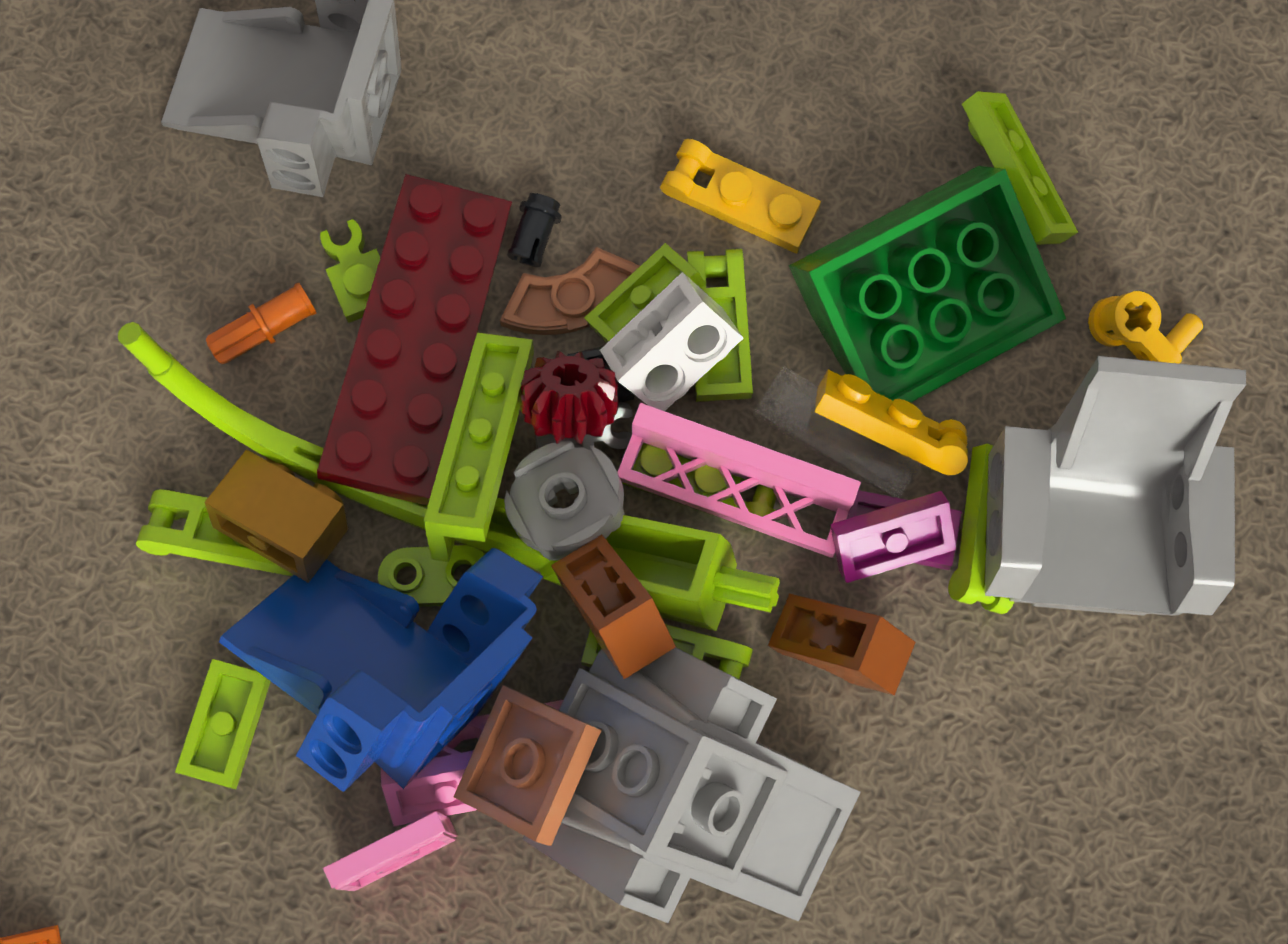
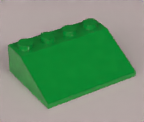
[788,166,1066,403]

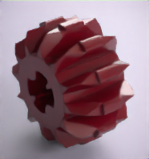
[521,351,618,444]

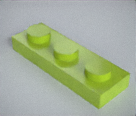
[962,91,1078,245]

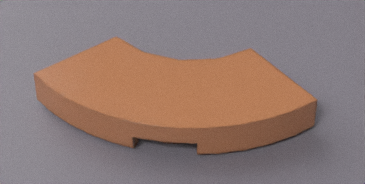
[500,247,640,335]

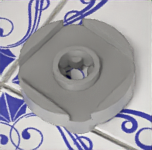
[504,441,625,560]

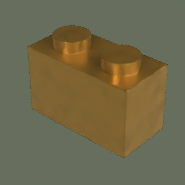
[204,449,348,583]

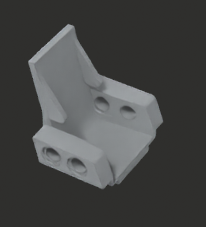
[161,0,402,197]
[985,356,1246,616]
[523,648,860,923]

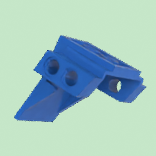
[219,548,543,792]

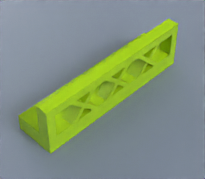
[424,333,534,562]

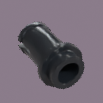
[507,193,562,267]

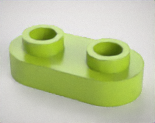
[378,545,485,607]

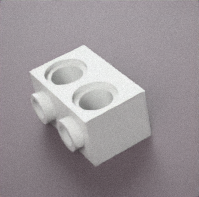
[600,272,743,411]

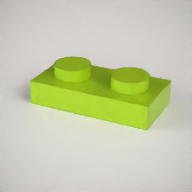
[584,243,705,343]
[175,659,271,790]

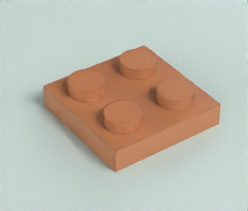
[453,685,601,846]

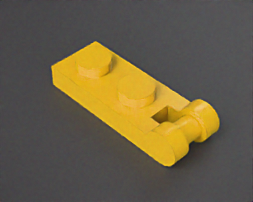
[660,138,821,254]
[814,369,968,475]

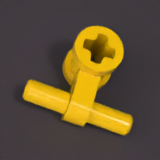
[1088,291,1203,364]

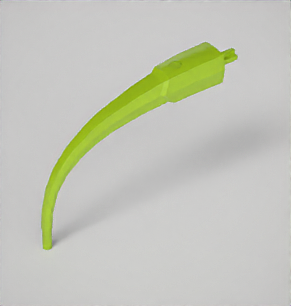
[118,322,780,631]

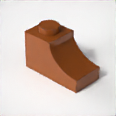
[551,534,676,679]
[768,593,916,696]

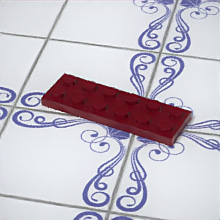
[317,174,512,506]

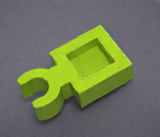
[320,219,380,323]

